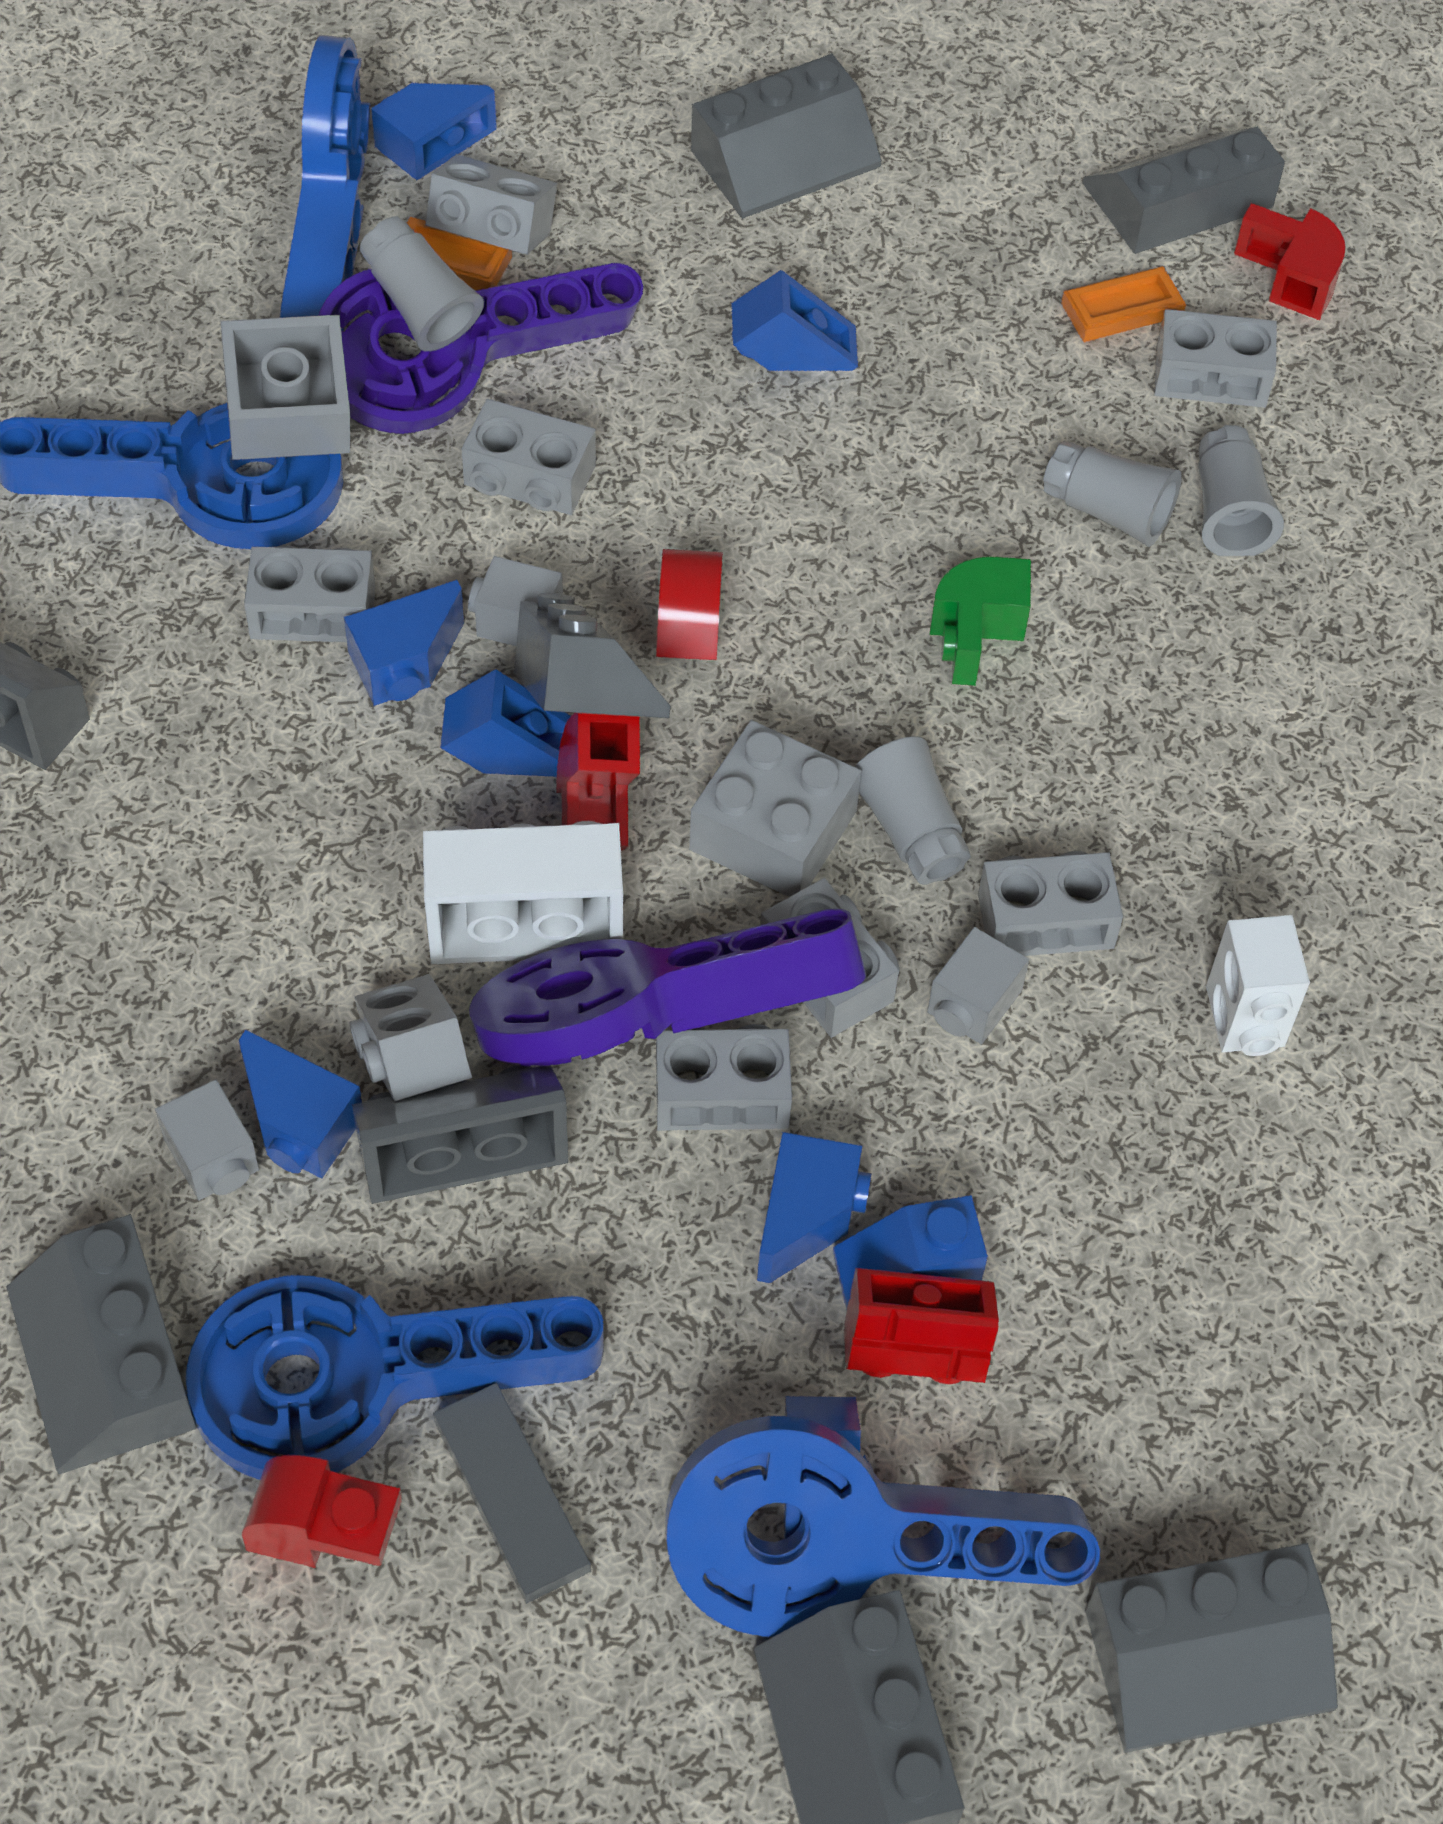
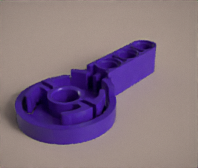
[318,263,643,434]
[469,909,866,1066]

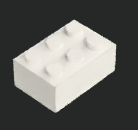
[423,821,623,964]

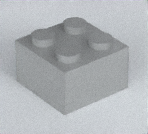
[221,315,350,460]
[689,720,862,897]

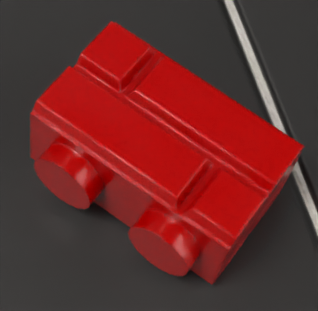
[844,1268,999,1384]

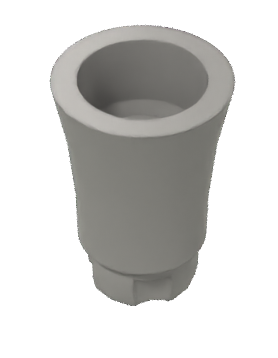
[360,216,484,351]
[1198,425,1284,556]
[1043,441,1182,547]
[855,737,971,885]

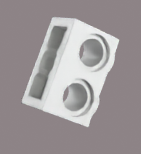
[1206,915,1310,1056]

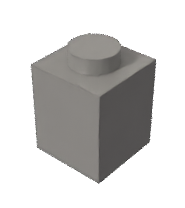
[468,556,563,646]
[927,927,1029,1045]
[155,1079,259,1201]

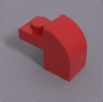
[1234,203,1346,321]
[656,549,723,660]
[556,713,640,851]
[242,1455,402,1568]

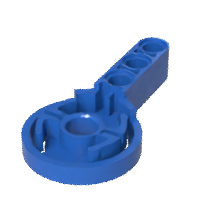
[280,35,370,331]
[0,403,344,549]
[186,1275,604,1480]
[665,1416,1100,1637]

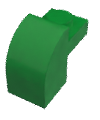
[929,557,1031,686]

